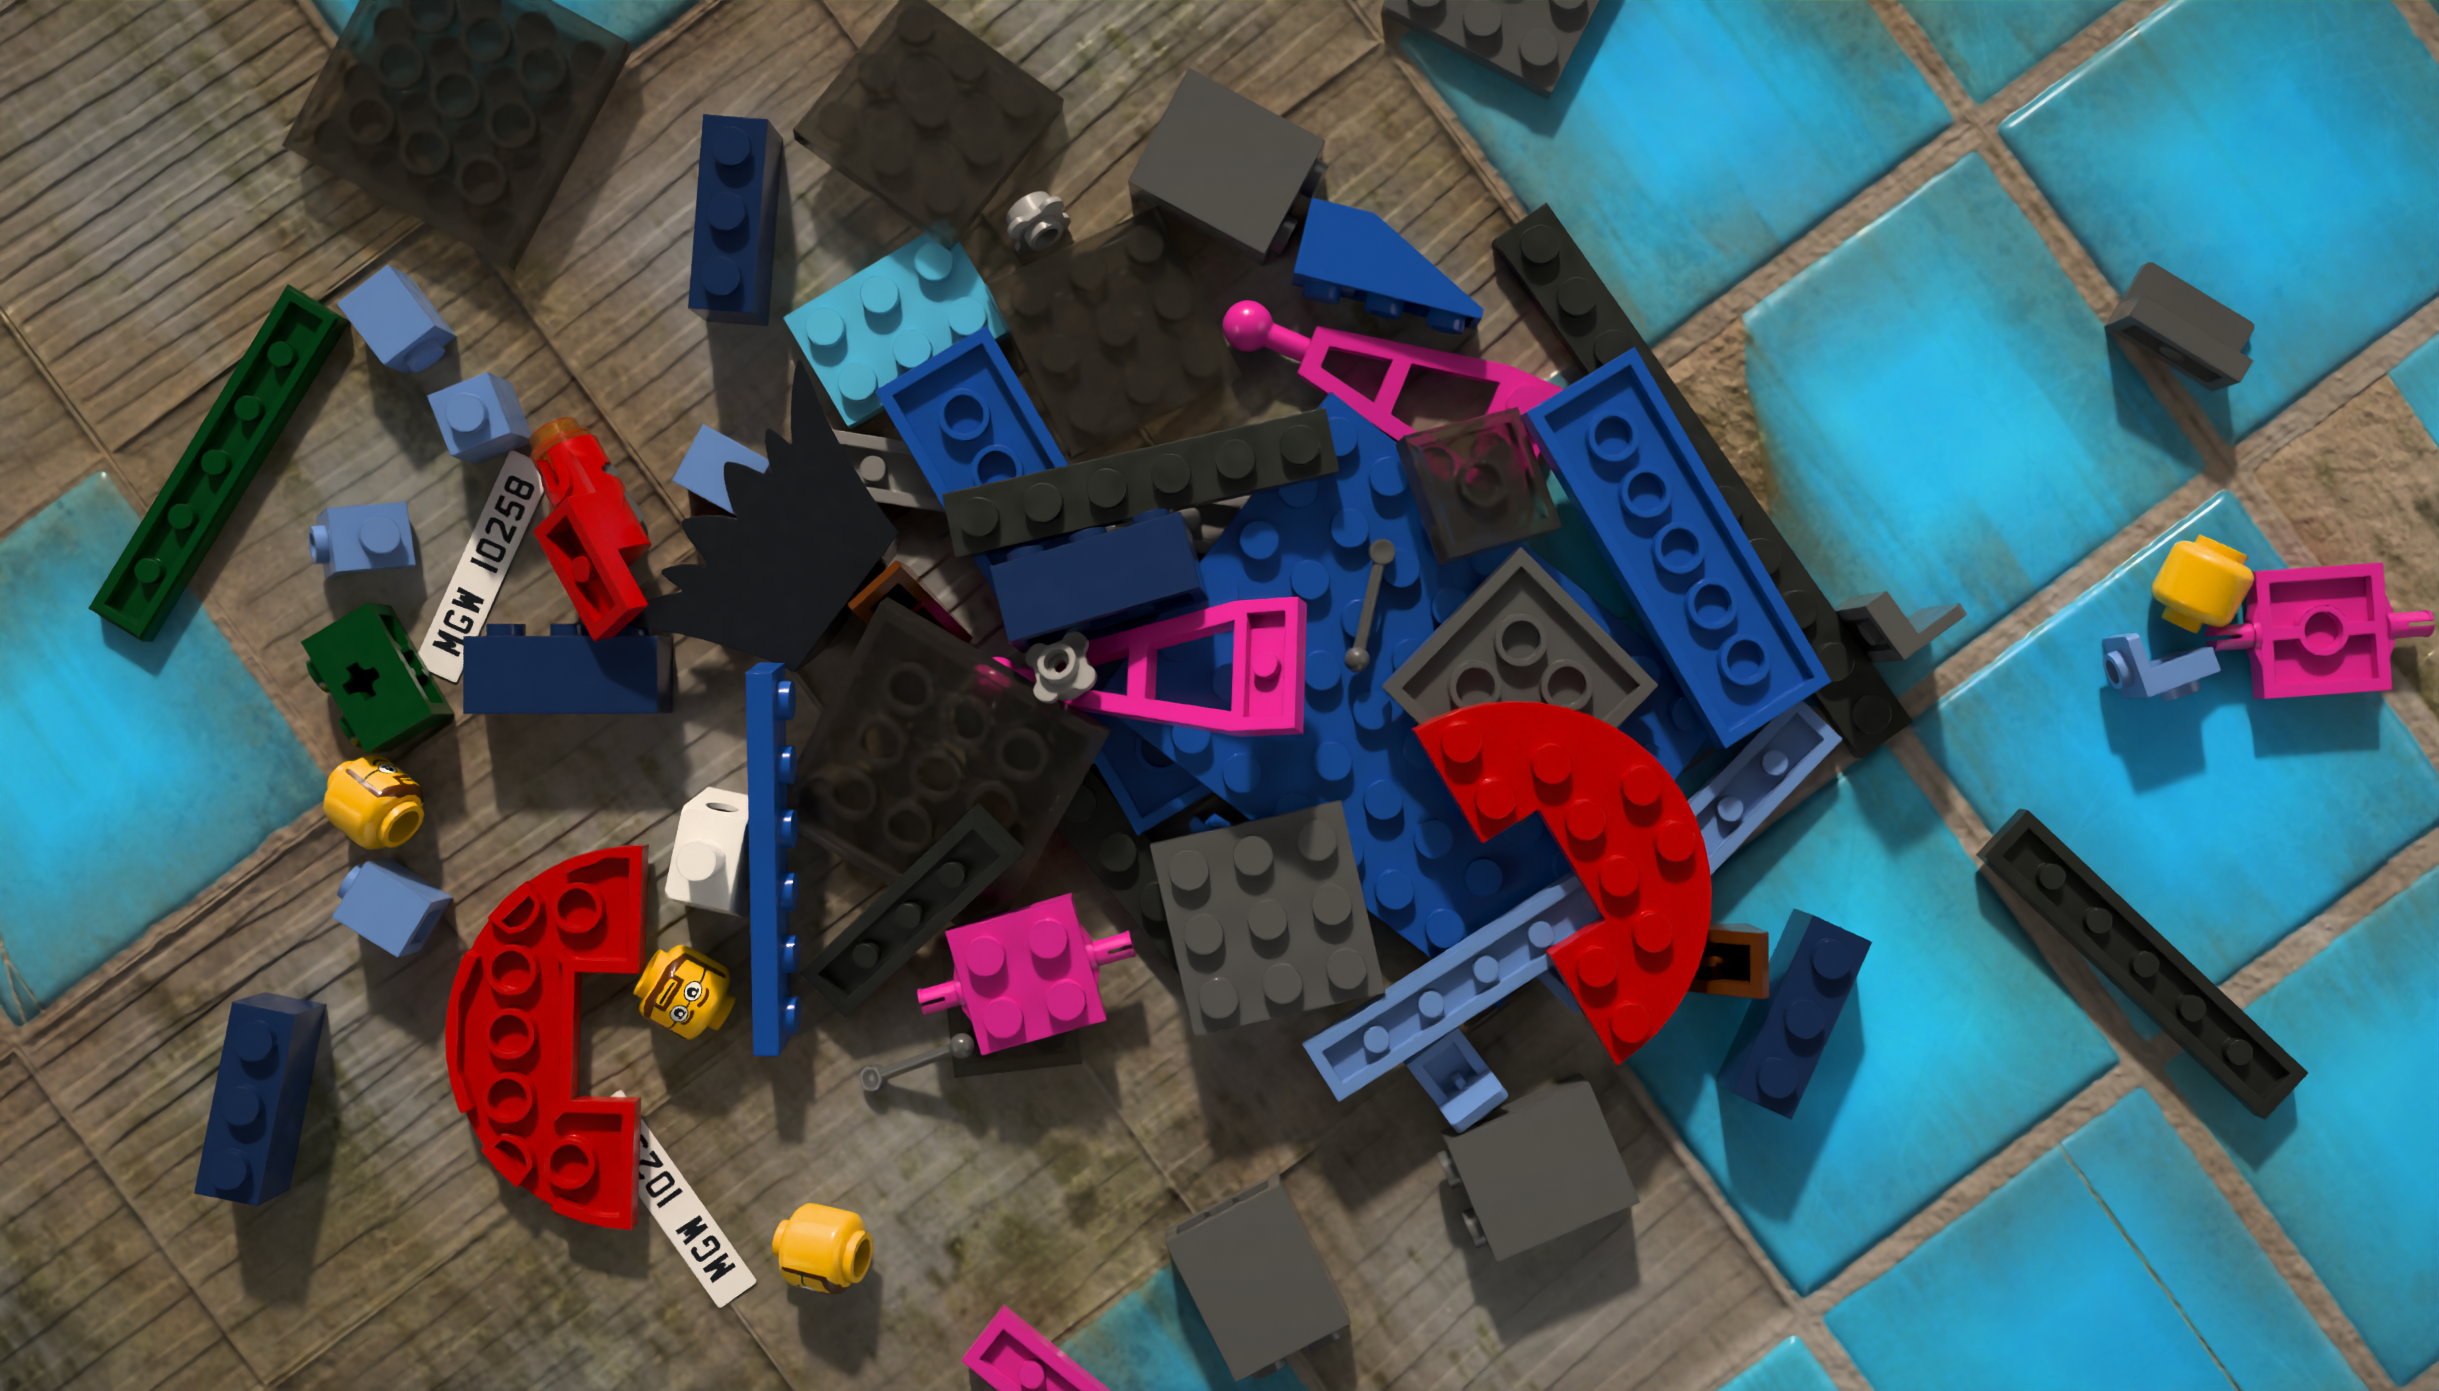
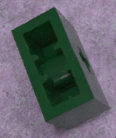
[301,603,454,753]

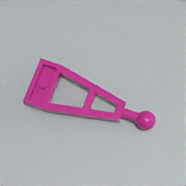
[1223,300,1564,508]
[972,597,1307,737]

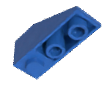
[1291,198,1484,335]

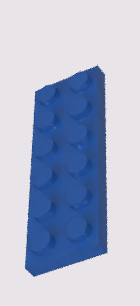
[1520,347,1832,749]

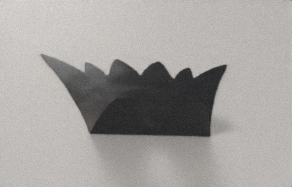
[626,360,900,672]

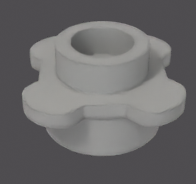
[1006,191,1071,255]
[1026,631,1097,704]

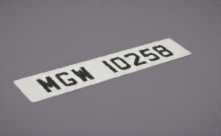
[418,450,544,682]
[610,1090,757,1308]

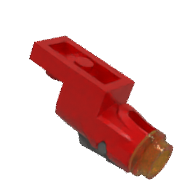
[529,417,652,642]

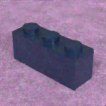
[688,114,783,326]
[990,509,1209,653]
[463,624,673,714]
[1715,908,1872,1120]
[194,992,327,1206]

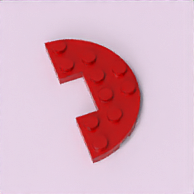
[1411,701,1712,1065]
[445,844,649,1230]

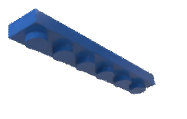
[745,662,801,1056]

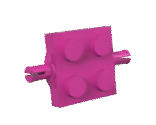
[2205,562,2435,699]
[917,893,1136,1055]

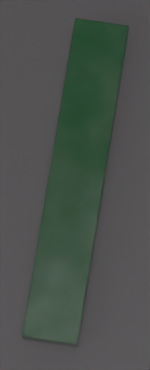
[88,284,350,642]

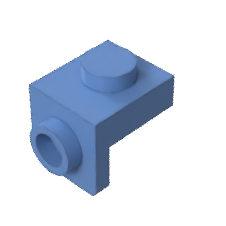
[308,502,416,579]
[2102,633,2221,701]
[1403,1027,1508,1133]

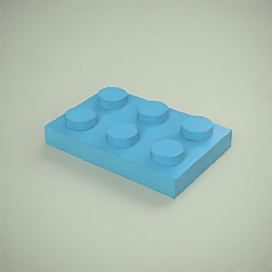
[783,220,1014,429]

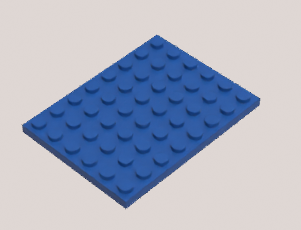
[1100,392,1709,1010]

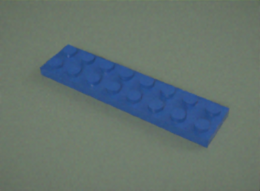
[875,325,1213,835]

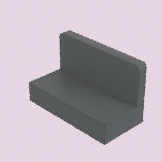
[2104,262,2254,391]
[1834,591,1967,663]

